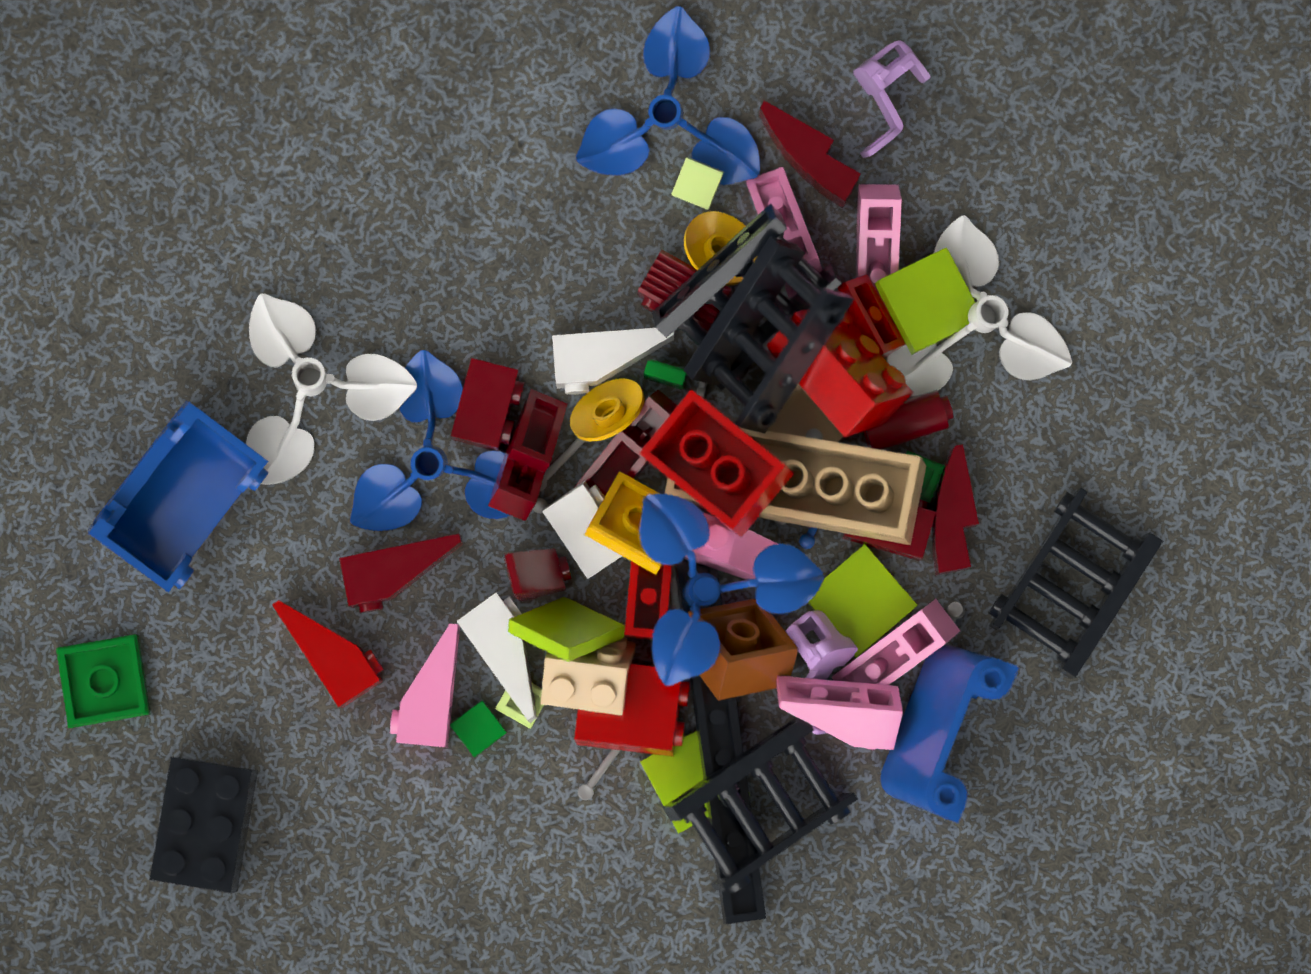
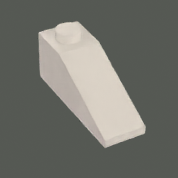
[552,328,674,395]
[457,593,537,723]

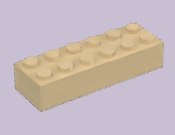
[665,425,926,545]

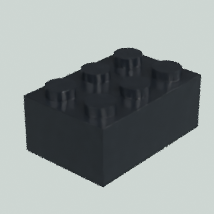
[149,757,258,893]

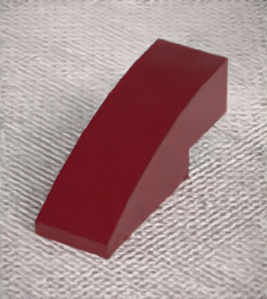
[759,100,861,208]
[488,389,568,521]
[573,389,677,497]
[932,444,979,576]

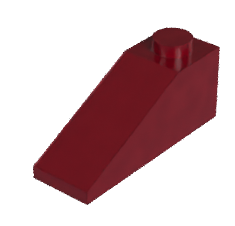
[339,534,463,613]
[504,548,572,602]

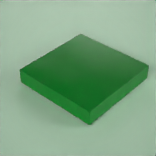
[56,634,151,729]

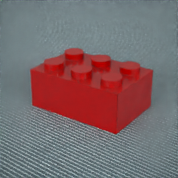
[766,309,913,437]
[639,389,794,537]

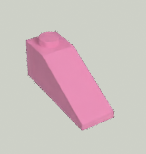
[746,167,822,298]
[856,184,902,314]
[684,513,778,580]
[831,599,960,685]
[390,624,460,748]
[776,676,903,750]

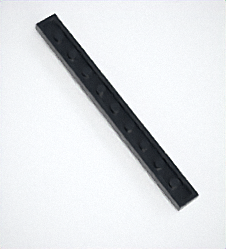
[674,513,766,924]

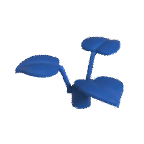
[576,6,760,185]
[350,350,510,531]
[639,494,824,686]

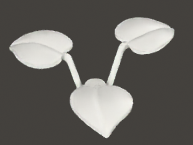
[886,216,1072,397]
[246,293,417,485]

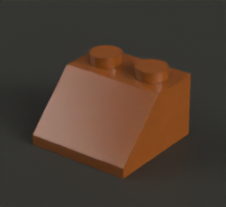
[688,598,799,700]

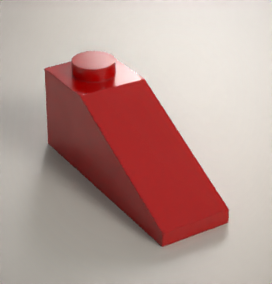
[272,600,384,708]

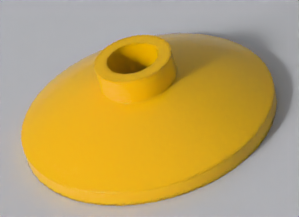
[684,211,757,285]
[570,379,645,441]

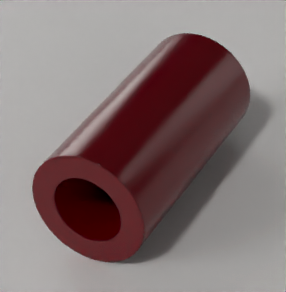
[863,390,954,450]

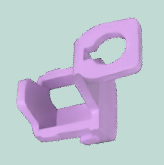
[853,40,931,158]
[785,610,858,735]

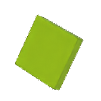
[874,247,976,355]
[807,544,918,659]
[508,597,625,662]
[640,731,750,834]

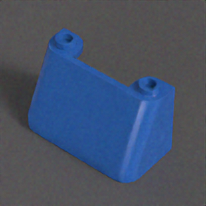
[88,401,269,592]
[880,644,1019,823]

